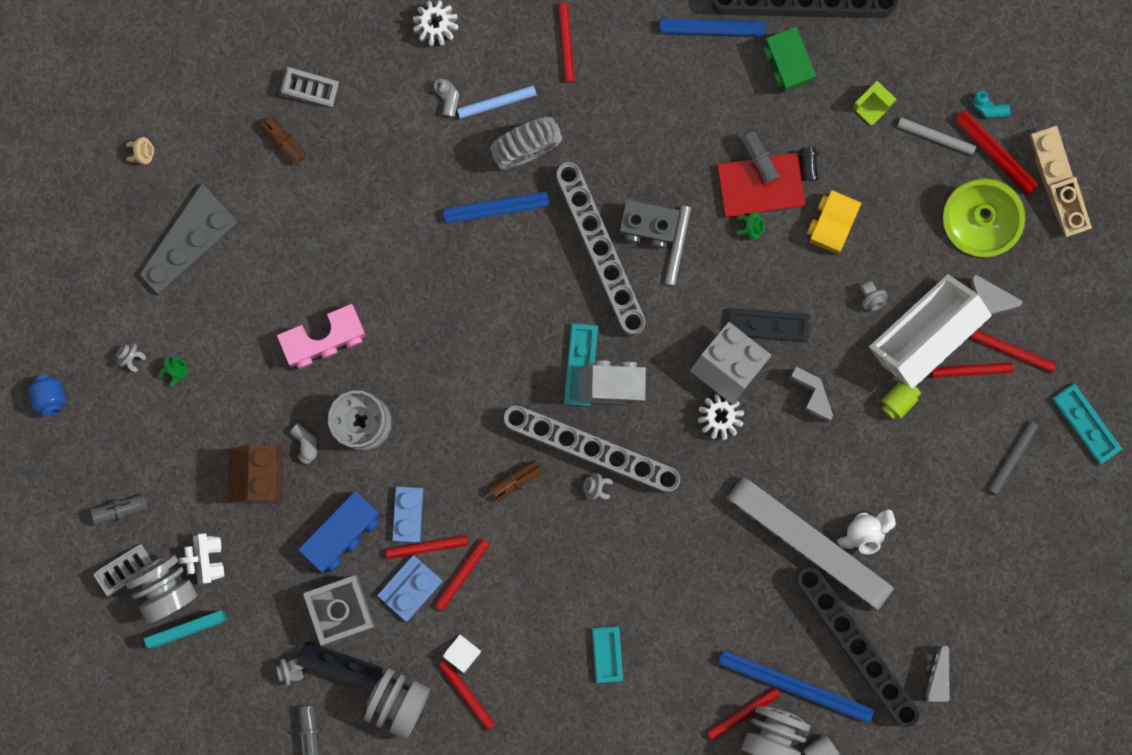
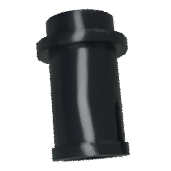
[798,147,819,181]

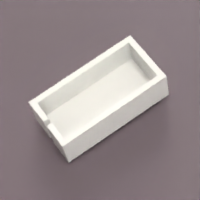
[869,274,992,389]

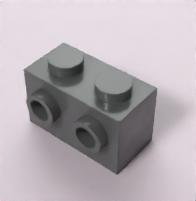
[620,200,679,248]

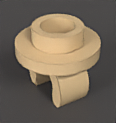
[126,137,154,164]

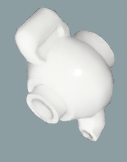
[837,510,896,554]

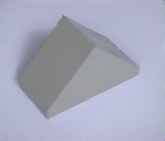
[970,275,1023,316]

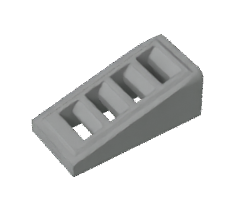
[279,67,339,108]
[93,544,152,597]
[925,646,949,702]

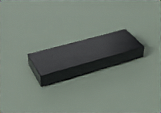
[728,308,810,342]
[297,641,383,691]

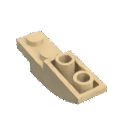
[1029,125,1092,237]

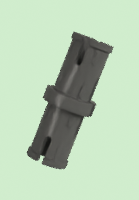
[91,494,148,526]

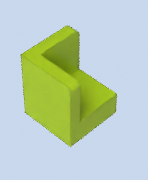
[853,81,896,126]

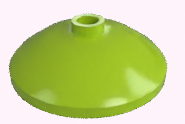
[943,178,1025,257]

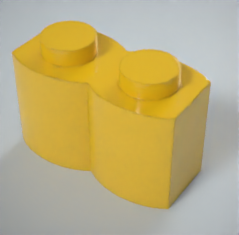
[807,190,861,255]

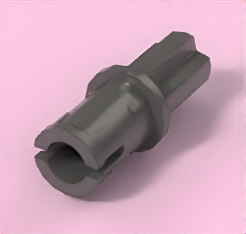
[742,131,780,184]
[297,705,319,755]

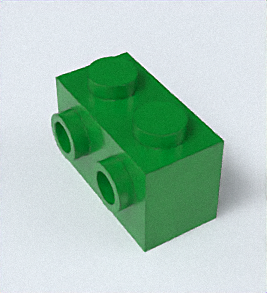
[763,27,816,93]

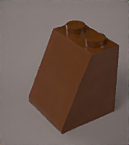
[228,445,284,504]

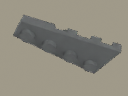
[140,183,239,295]

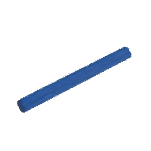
[718,651,874,723]

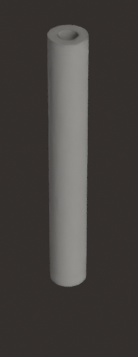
[897,117,976,156]
[665,206,691,286]

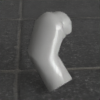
[434,78,459,118]
[290,423,317,464]

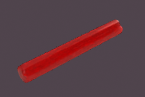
[955,111,1038,195]

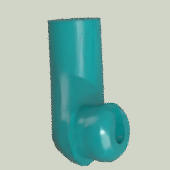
[973,91,1010,119]

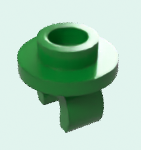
[736,212,765,239]
[159,357,189,387]

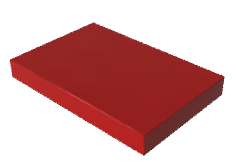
[717,153,805,218]

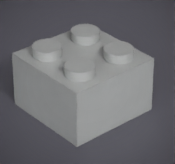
[690,322,772,404]
[578,361,646,405]
[303,575,375,646]

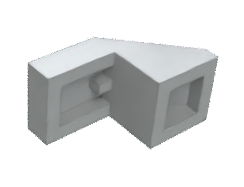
[790,367,833,422]

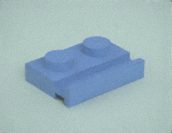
[377,555,443,622]

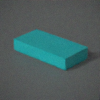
[592,626,623,683]

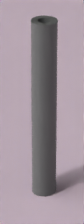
[988,421,1039,495]

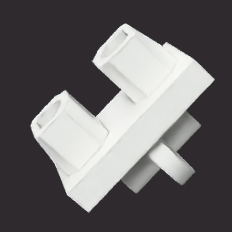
[178,533,224,585]

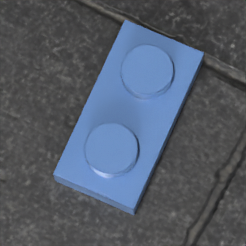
[393,487,423,543]

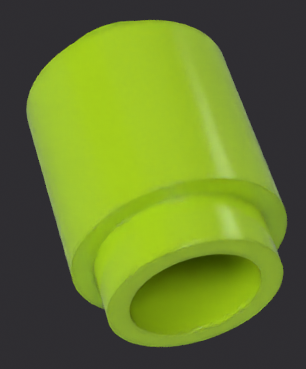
[881,382,921,419]

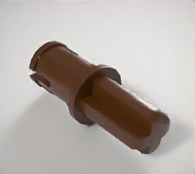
[260,116,306,164]
[489,460,542,502]

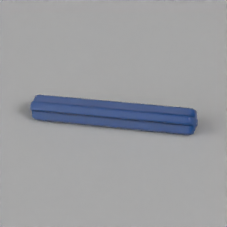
[659,18,765,37]
[443,192,549,223]

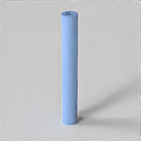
[457,85,537,119]

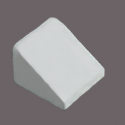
[443,635,481,673]

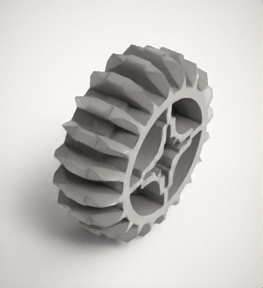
[490,117,562,170]

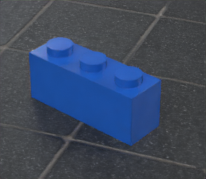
[299,491,381,573]

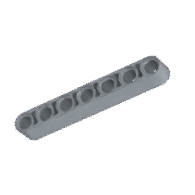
[557,162,645,337]
[504,406,680,493]
[726,476,894,611]

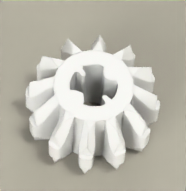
[413,0,458,46]
[698,394,744,440]

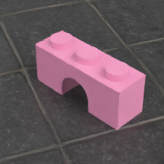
[277,304,366,370]

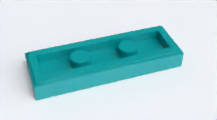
[564,323,598,407]
[1052,383,1122,465]
[144,610,228,649]

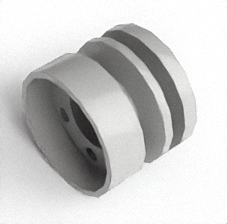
[328,391,392,451]
[124,554,198,624]
[364,668,431,740]
[741,705,811,755]

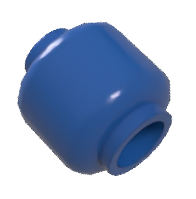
[27,375,66,417]

